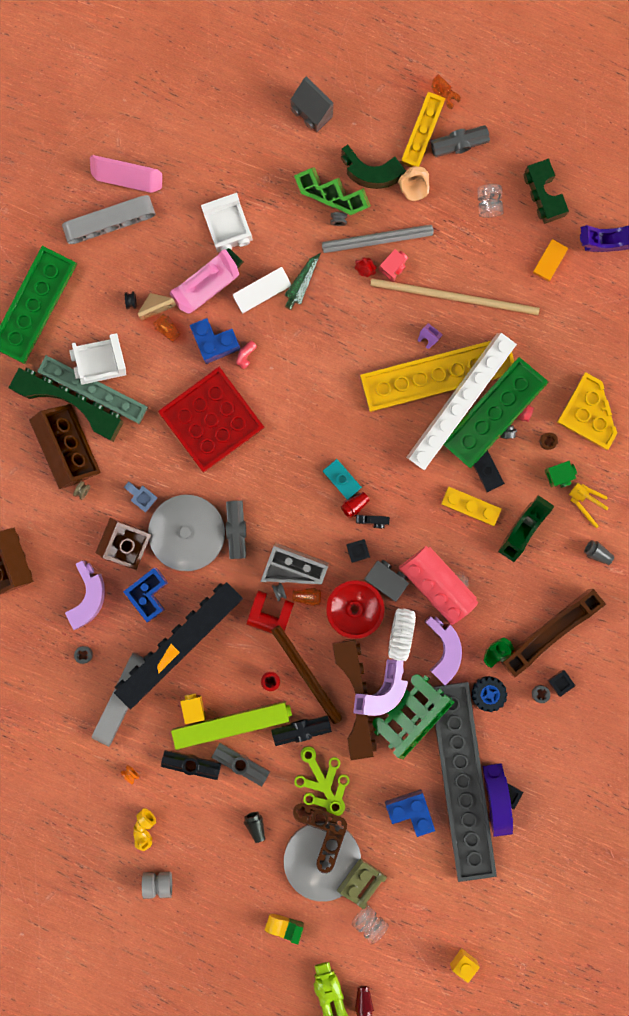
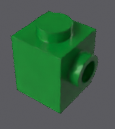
[545,460,577,488]

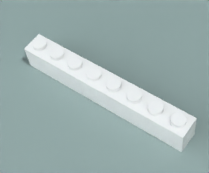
[406,333,517,470]

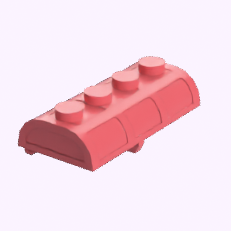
[399,546,478,625]

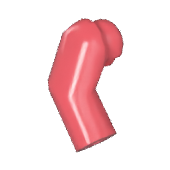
[236,341,257,369]

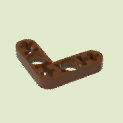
[293,803,347,874]

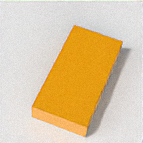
[533,239,568,282]

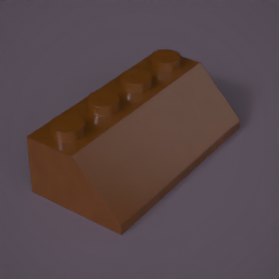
[29,404,101,489]

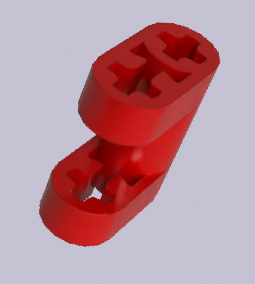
[246,590,294,634]

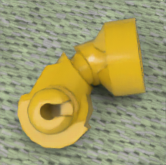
[133,808,156,851]

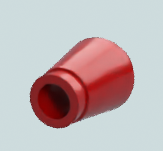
[341,492,370,518]
[261,672,280,691]

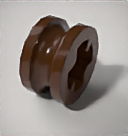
[539,432,558,450]

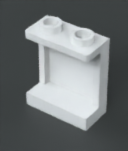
[201,193,253,253]
[69,333,126,385]

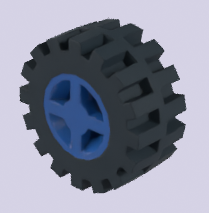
[471,676,508,712]

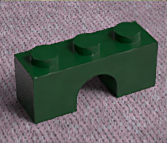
[524,158,569,224]

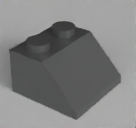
[290,76,333,132]

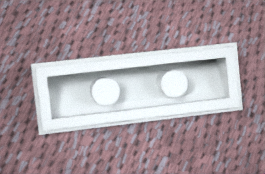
[233,267,292,314]

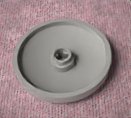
[148,495,225,571]
[284,821,361,901]

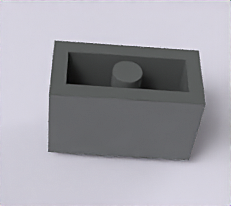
[364,560,409,602]

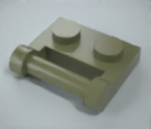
[337,858,387,909]

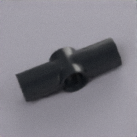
[271,715,332,746]
[161,750,221,780]

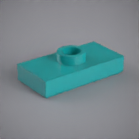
[322,459,362,500]

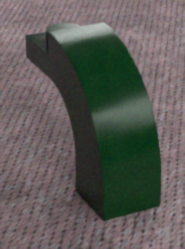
[341,144,406,189]
[498,495,554,562]

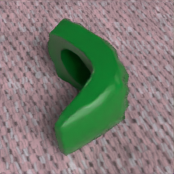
[484,637,514,668]

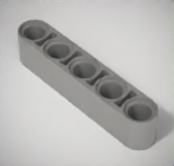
[62,195,156,244]
[91,653,145,747]

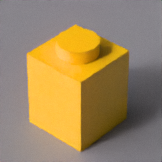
[180,693,206,724]
[450,948,480,983]

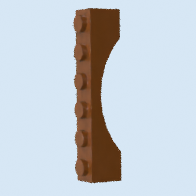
[500,589,606,677]
[332,640,377,760]

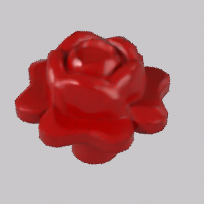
[354,257,377,277]

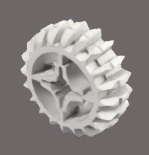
[388,608,416,661]

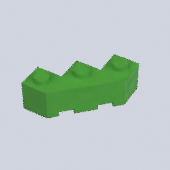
[294,167,371,215]

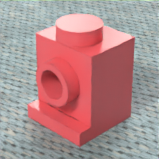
[379,249,408,282]

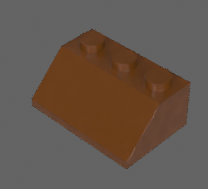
[0,527,34,595]

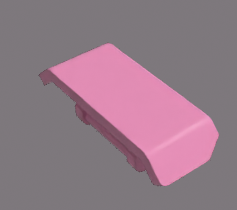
[90,155,162,193]
[170,249,239,314]

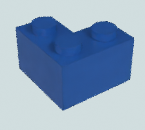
[190,318,240,364]
[123,568,168,622]
[385,789,435,837]

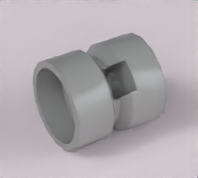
[142,872,172,899]

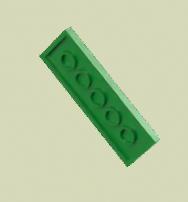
[0,246,77,364]
[443,357,549,469]

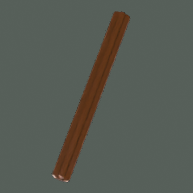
[272,625,342,724]

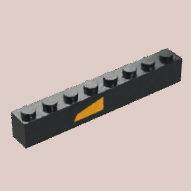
[114,582,243,710]

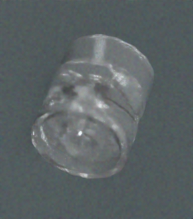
[477,184,504,218]
[352,905,389,944]

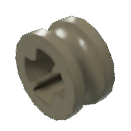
[73,481,90,500]

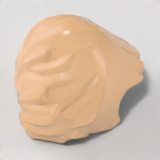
[398,167,429,201]

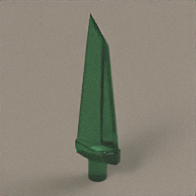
[284,253,321,310]

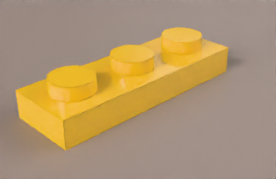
[441,487,501,527]

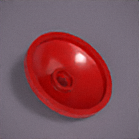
[326,580,384,639]

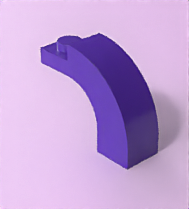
[580,225,629,252]
[483,763,513,837]

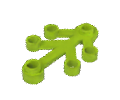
[294,746,349,816]

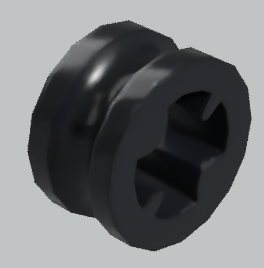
[124,291,137,309]

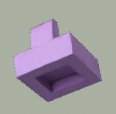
[418,323,443,349]

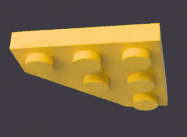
[557,372,617,451]

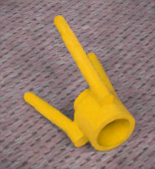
[569,483,608,528]

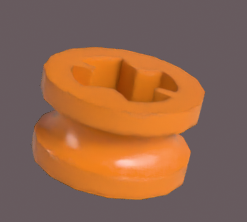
[120,765,140,785]

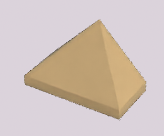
[138,293,176,321]

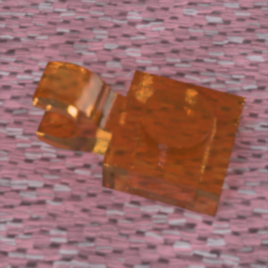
[431,74,461,109]

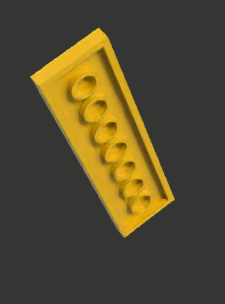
[360,336,515,412]

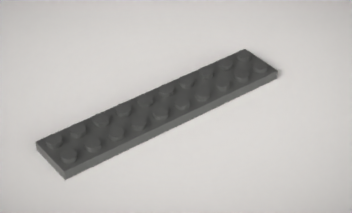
[432,682,497,882]

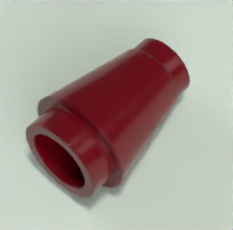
[355,986,374,1016]

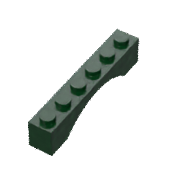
[8,367,124,442]

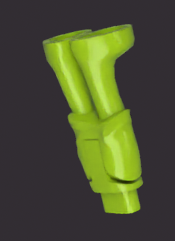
[314,962,348,1016]

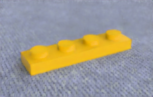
[401,92,446,167]

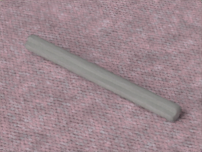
[322,225,434,253]

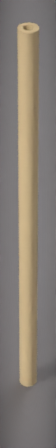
[370,278,540,315]

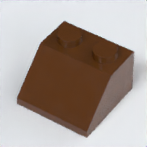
[95,517,151,570]

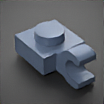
[124,481,158,513]

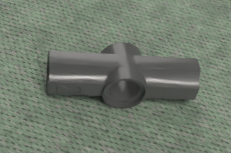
[431,125,490,158]
[226,501,246,559]
[211,743,270,787]

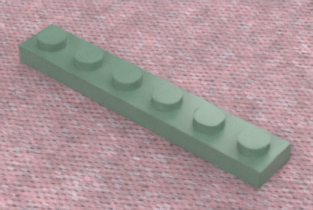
[37,355,148,424]

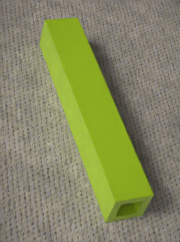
[171,701,292,750]

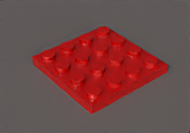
[158,366,265,473]

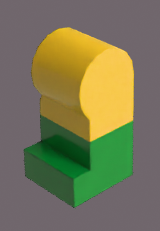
[265,914,304,945]

